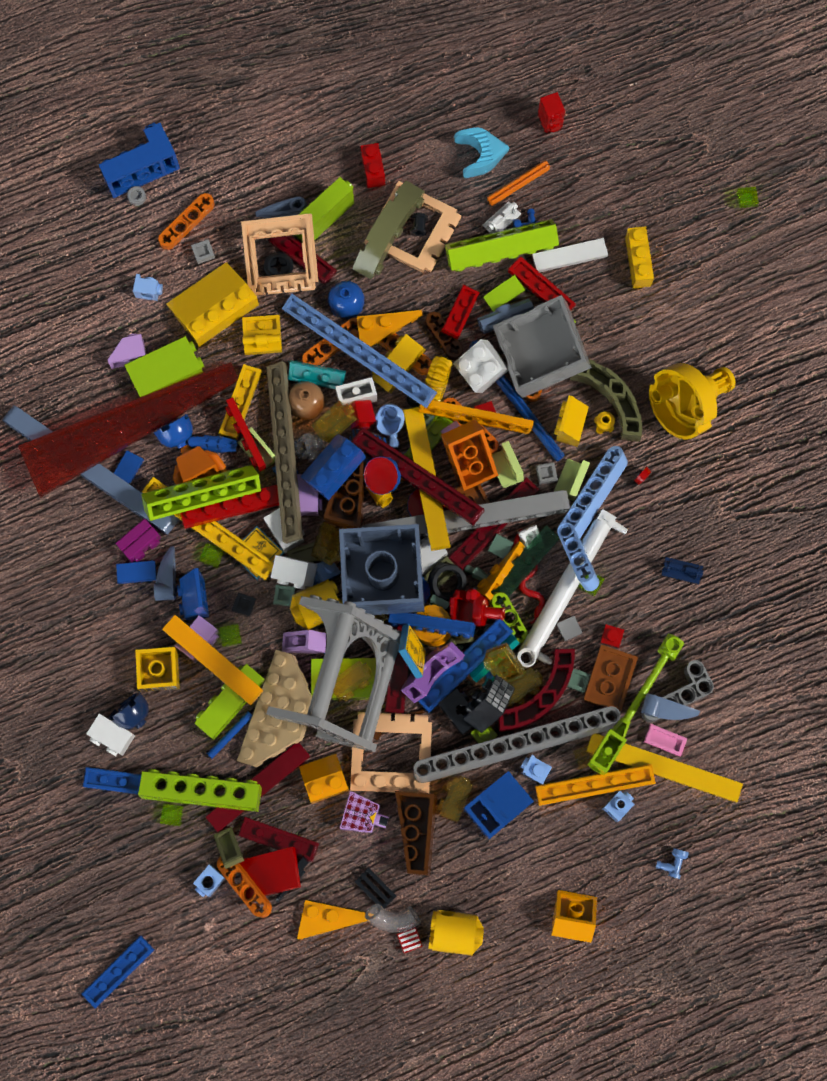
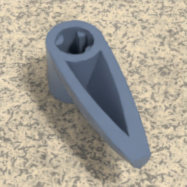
[255,197,308,218]
[154,546,176,601]
[641,693,700,720]

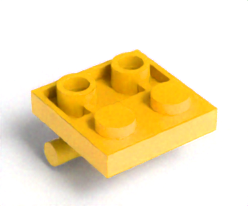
[242,315,282,355]

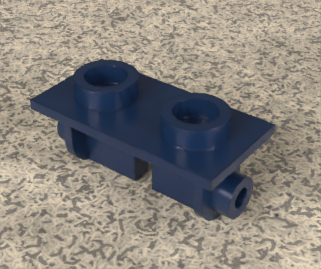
[662,557,703,585]

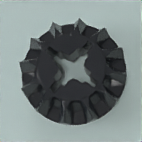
[264,252,293,276]

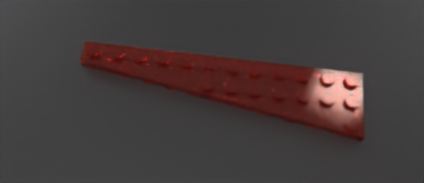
[18,362,238,498]

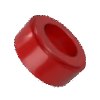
[634,466,651,485]

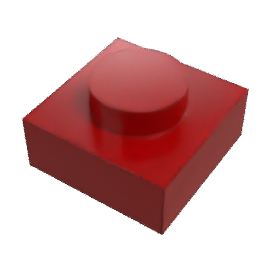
[600,624,624,649]

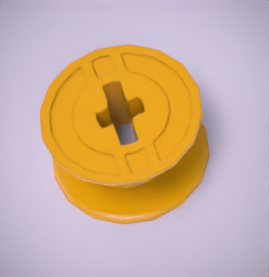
[413,605,451,647]

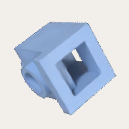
[133,274,163,301]
[602,791,635,822]

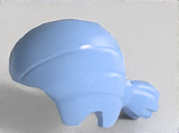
[375,403,405,449]

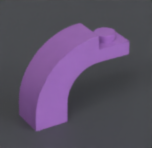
[401,642,465,703]

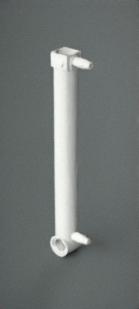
[515,509,628,669]

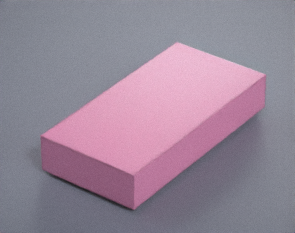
[643,724,687,757]

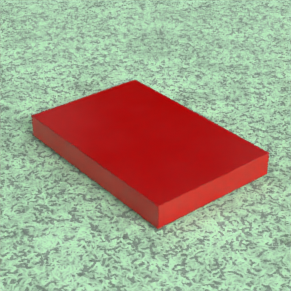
[240,847,301,899]

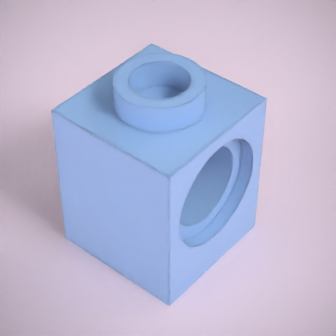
[193,865,225,897]

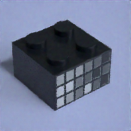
[463,674,515,733]

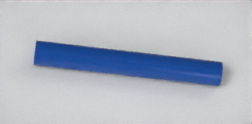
[207,711,253,759]

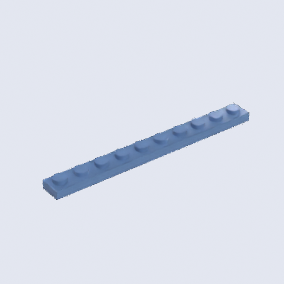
[282,294,437,408]

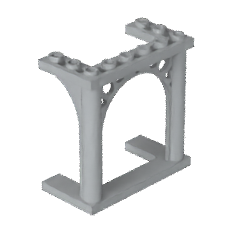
[266,595,401,752]

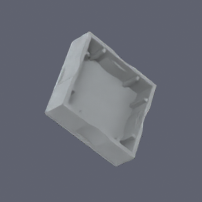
[493,295,592,398]

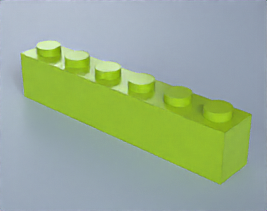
[445,219,559,272]

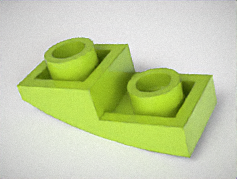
[483,275,525,312]

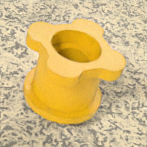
[594,412,615,434]

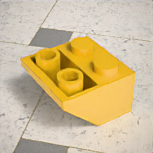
[554,395,589,447]

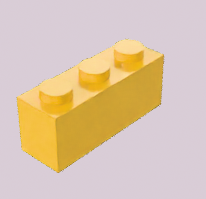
[625,226,654,288]
[372,334,426,393]

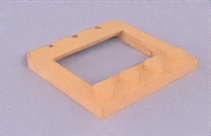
[364,181,462,273]
[241,214,319,296]
[350,712,432,793]

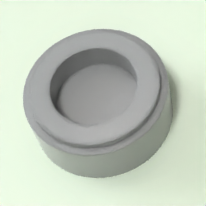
[127,186,146,206]

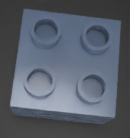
[339,524,425,615]

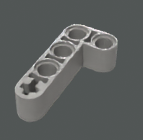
[641,660,714,723]

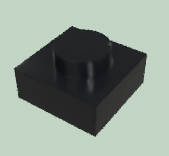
[232,592,257,618]

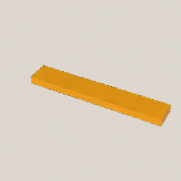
[418,400,534,434]
[162,615,264,706]
[535,764,656,806]

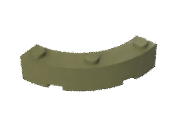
[352,181,425,279]
[570,359,642,442]

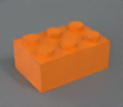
[441,419,499,491]

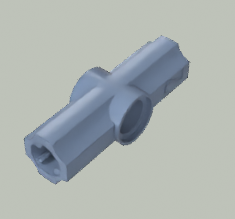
[477,298,534,334]

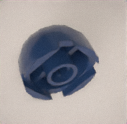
[109,692,149,730]

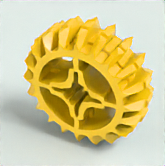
[425,356,452,402]

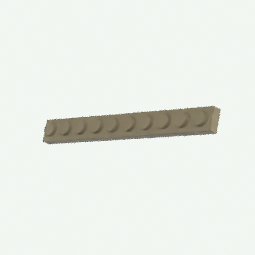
[267,361,303,543]

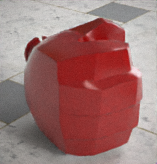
[449,588,505,626]

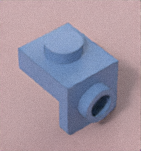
[313,558,341,585]

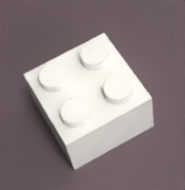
[453,339,509,393]

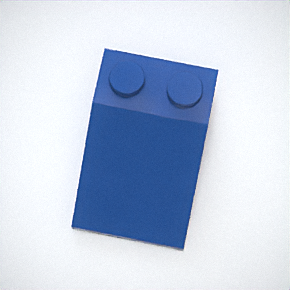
[177,568,209,620]

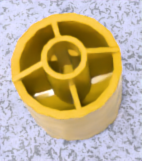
[290,579,343,630]
[428,910,484,956]

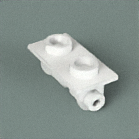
[482,201,521,234]

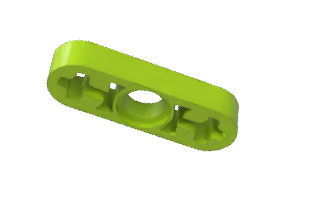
[490,591,528,643]

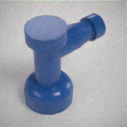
[513,209,540,228]

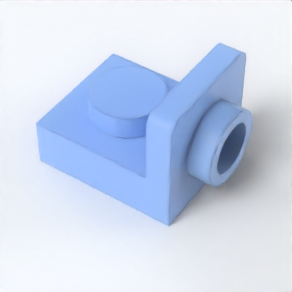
[521,755,552,785]

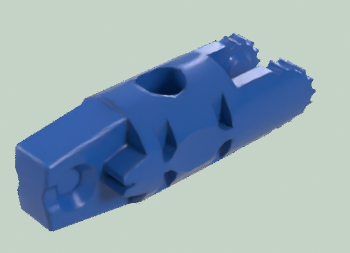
[188,435,238,453]

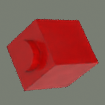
[347,400,376,430]

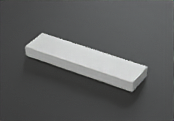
[532,238,608,272]

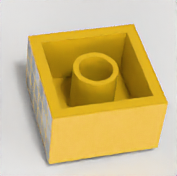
[135,647,180,692]

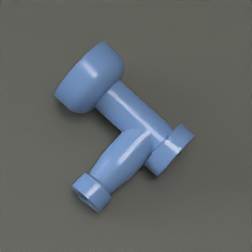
[656,848,689,879]

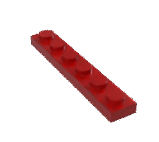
[180,485,279,529]

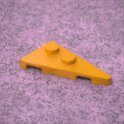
[357,310,422,347]
[477,541,526,600]
[297,900,374,939]

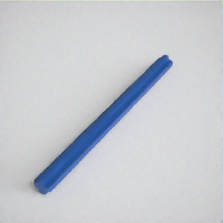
[469,340,564,461]

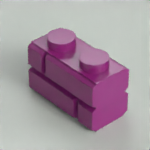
[115,518,161,563]

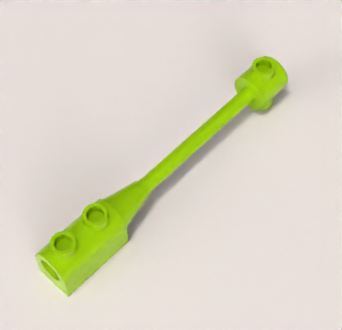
[587,634,684,775]

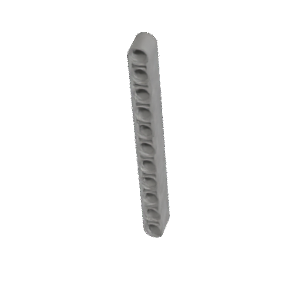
[362,490,570,538]
[414,706,621,783]

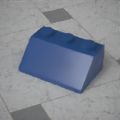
[300,434,366,501]

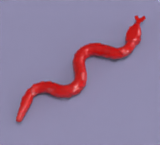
[512,529,545,624]

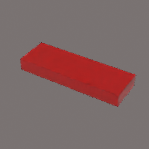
[441,285,480,340]

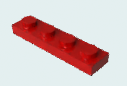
[508,256,576,311]
[225,397,266,472]

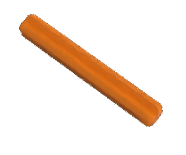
[487,160,550,206]

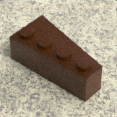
[323,451,365,529]
[395,791,437,876]

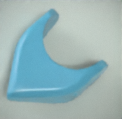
[454,127,509,178]

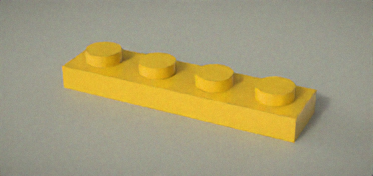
[219,364,262,440]

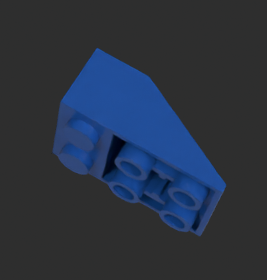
[463,771,534,840]

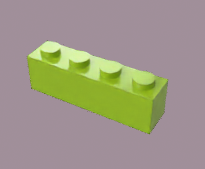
[194,664,265,740]

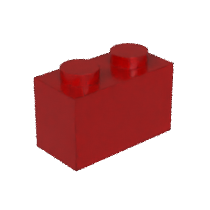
[538,92,565,133]
[360,143,385,189]

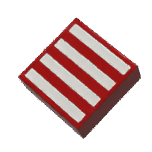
[397,927,423,953]

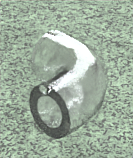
[365,904,421,933]

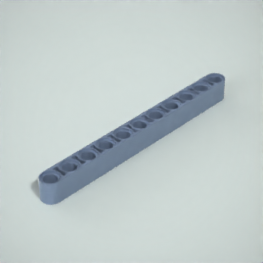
[2,405,179,535]

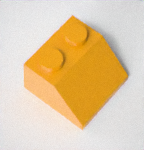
[299,754,349,804]
[552,890,597,943]

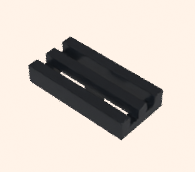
[355,867,396,910]

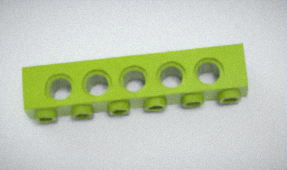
[141,465,261,521]
[138,769,262,812]

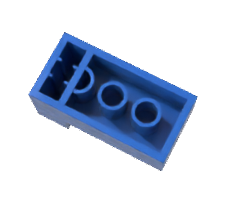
[98,122,180,198]

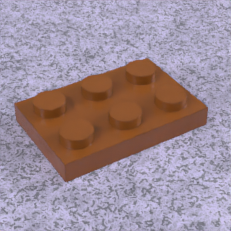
[583,645,638,712]

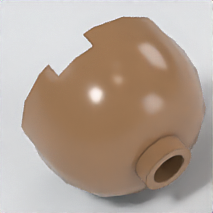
[289,381,325,420]

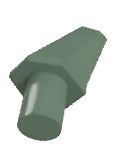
[465,565,489,581]

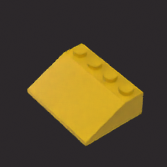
[166,262,259,347]

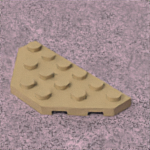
[237,650,313,768]

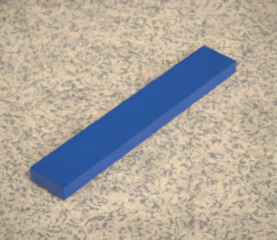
[418,619,514,713]

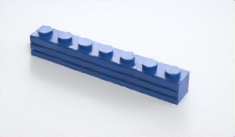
[388,613,476,639]

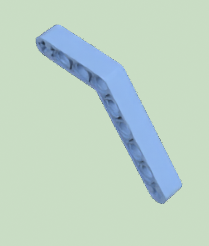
[557,446,628,591]

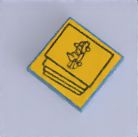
[239,526,284,580]
[398,624,426,679]

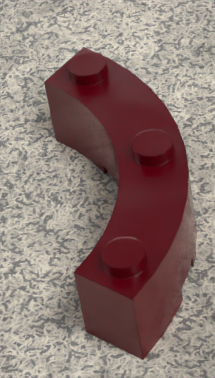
[498,649,575,732]

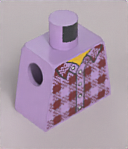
[340,791,389,833]

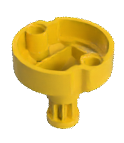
[649,363,736,439]

